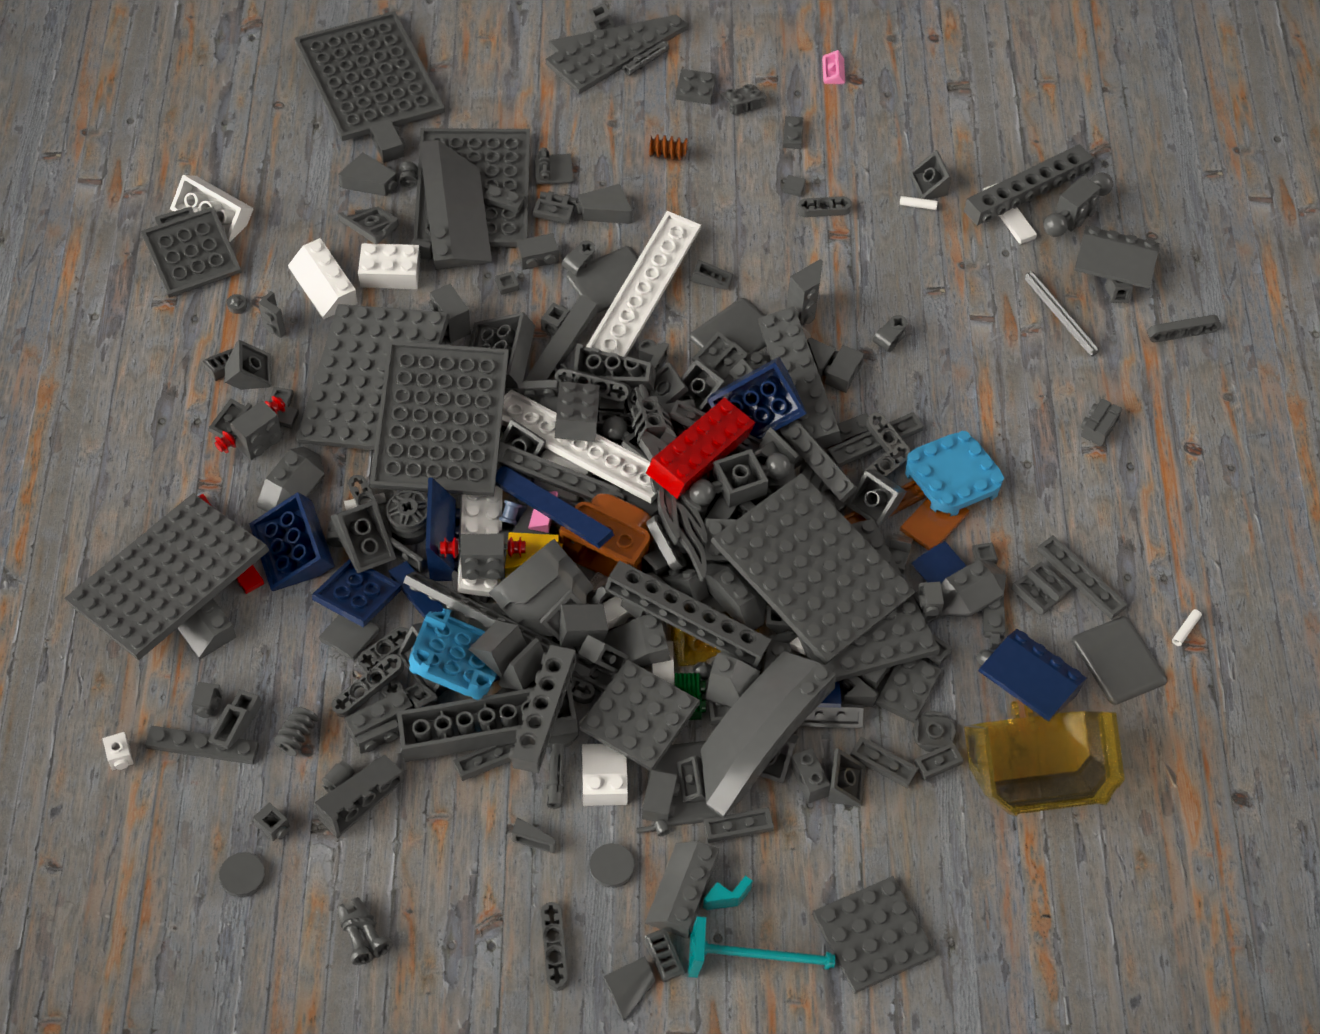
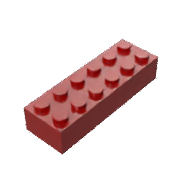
[646,398,756,499]

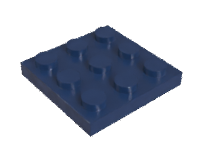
[312,559,402,628]

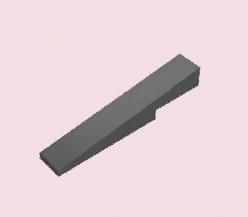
[524,296,597,381]

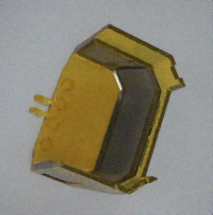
[964,701,1125,817]

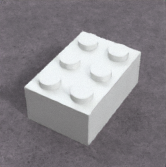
[358,243,421,289]

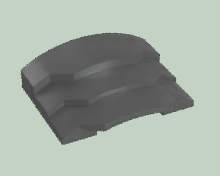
[489,539,595,636]

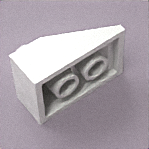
[582,744,628,806]

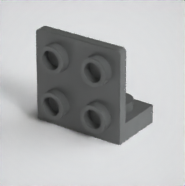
[518,380,559,413]

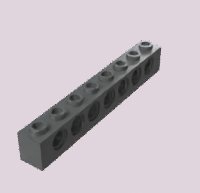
[964,144,1094,226]
[604,560,771,669]

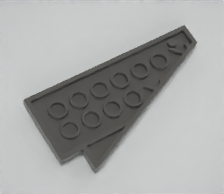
[545,15,688,94]

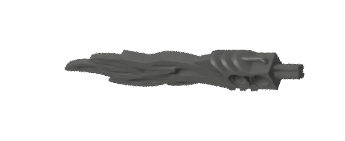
[631,384,707,582]

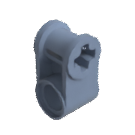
[499,500,527,525]

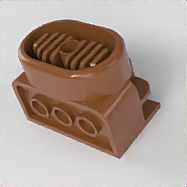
[559,493,654,578]

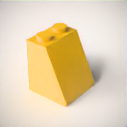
[505,532,563,577]

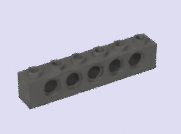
[509,645,576,774]

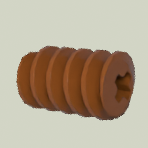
[649,134,688,161]

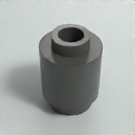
[322,761,355,793]

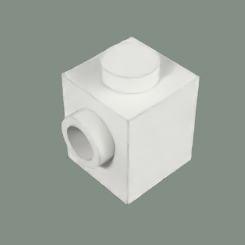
[102,732,134,770]

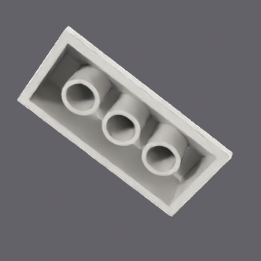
[170,175,254,242]
[288,238,358,320]

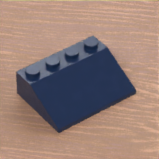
[707,357,806,439]
[426,477,460,581]
[249,492,335,591]
[978,629,1087,722]

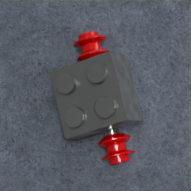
[214,396,286,460]
[440,534,526,580]

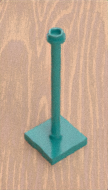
[688,916,835,978]

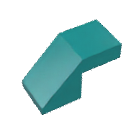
[703,875,753,910]

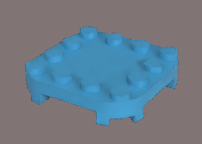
[905,431,1004,516]
[409,608,496,700]

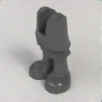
[337,897,393,965]

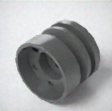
[386,490,427,545]

